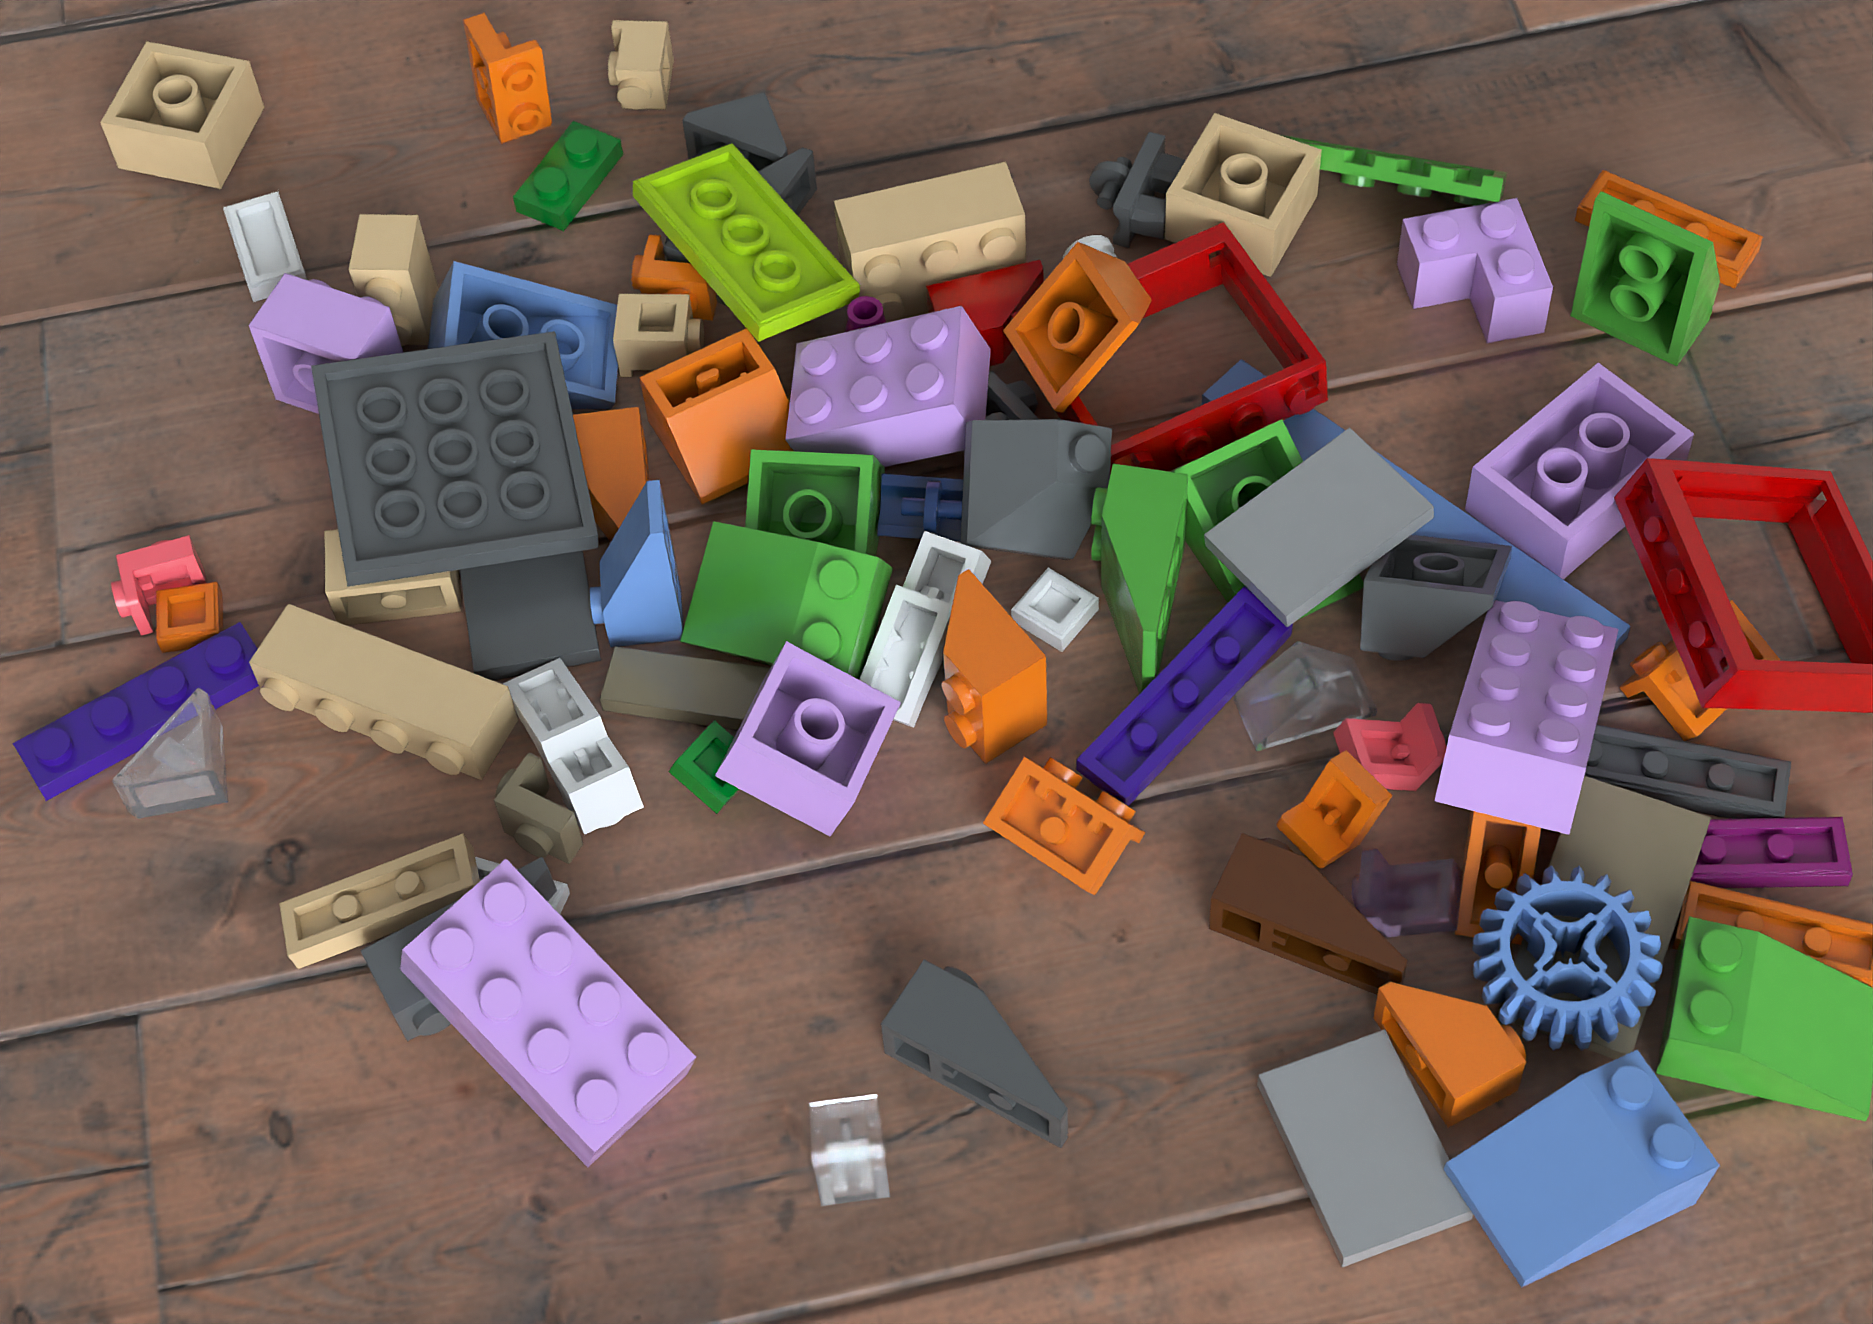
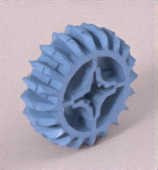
[1472,865,1662,1051]

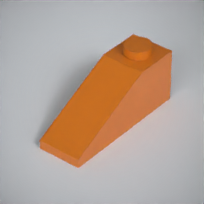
[573,407,650,542]

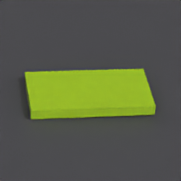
[633,143,860,342]

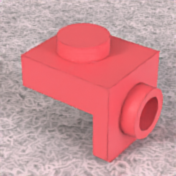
[111,535,207,636]
[1333,703,1446,791]

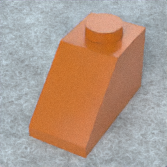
[1455,810,1541,945]
[1373,982,1526,1128]

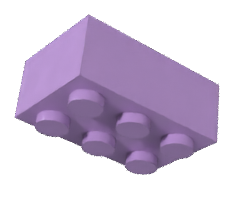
[785,306,991,467]
[1465,363,1694,580]

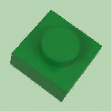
[668,720,740,814]

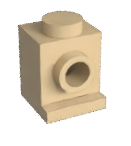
[608,20,674,110]
[613,294,704,377]

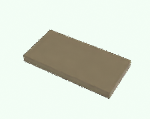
[1496,776,1711,1059]

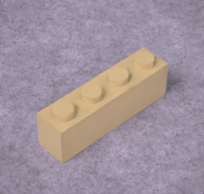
[249,604,518,780]

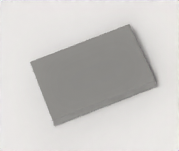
[1204,427,1434,627]
[1257,1029,1473,1267]

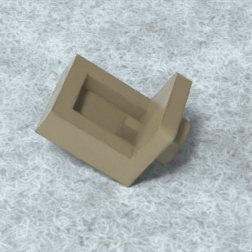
[494,753,583,864]

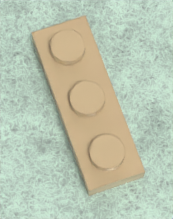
[279,834,480,969]

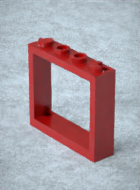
[1011,222,1328,474]
[1614,458,1873,713]

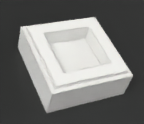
[1011,567,1099,652]

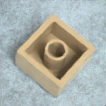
[100,41,264,189]
[1165,113,1322,277]

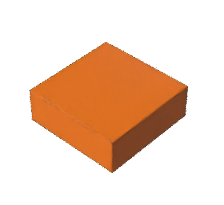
[156,582,224,653]

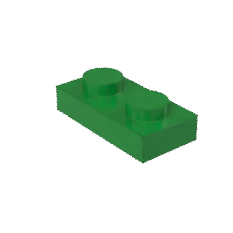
[513,121,623,231]

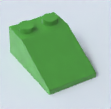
[1570,191,1720,366]
[1172,419,1364,620]
[745,450,885,557]
[1091,464,1188,694]
[680,521,893,680]
[1656,917,1873,1121]

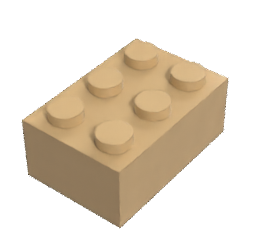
[834,162,1026,323]

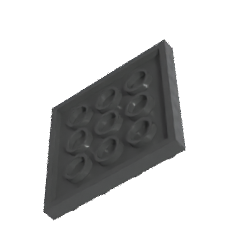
[311,331,598,587]

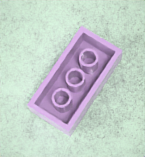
[1435,600,1619,835]
[400,859,696,1167]

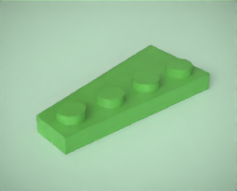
[1281,135,1507,206]

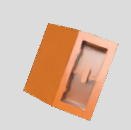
[639,328,793,504]

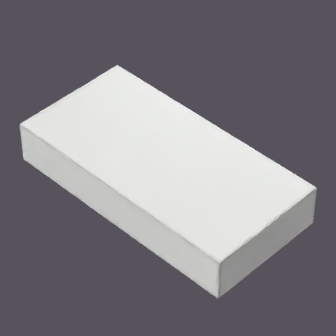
[223,191,307,302]

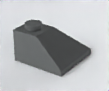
[961,419,1112,560]
[1360,535,1512,661]

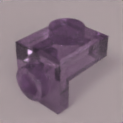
[1352,848,1463,938]

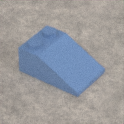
[428,261,618,409]
[1444,1050,1720,1288]

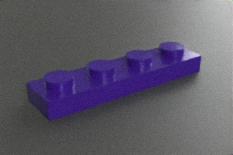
[1076,587,1293,806]
[13,622,259,801]

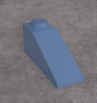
[590,480,684,647]

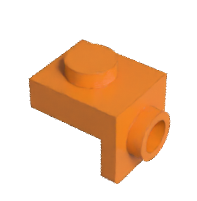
[632,234,717,321]
[1276,750,1393,868]

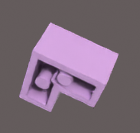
[1397,198,1553,343]

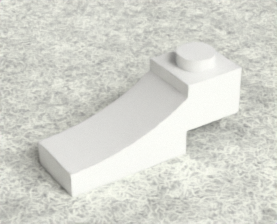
[859,531,991,728]
[503,658,643,835]

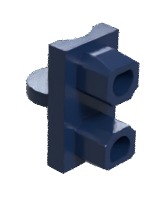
[877,474,963,542]

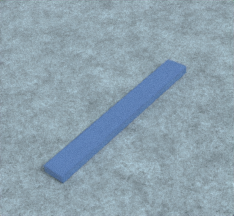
[1202,359,1631,653]

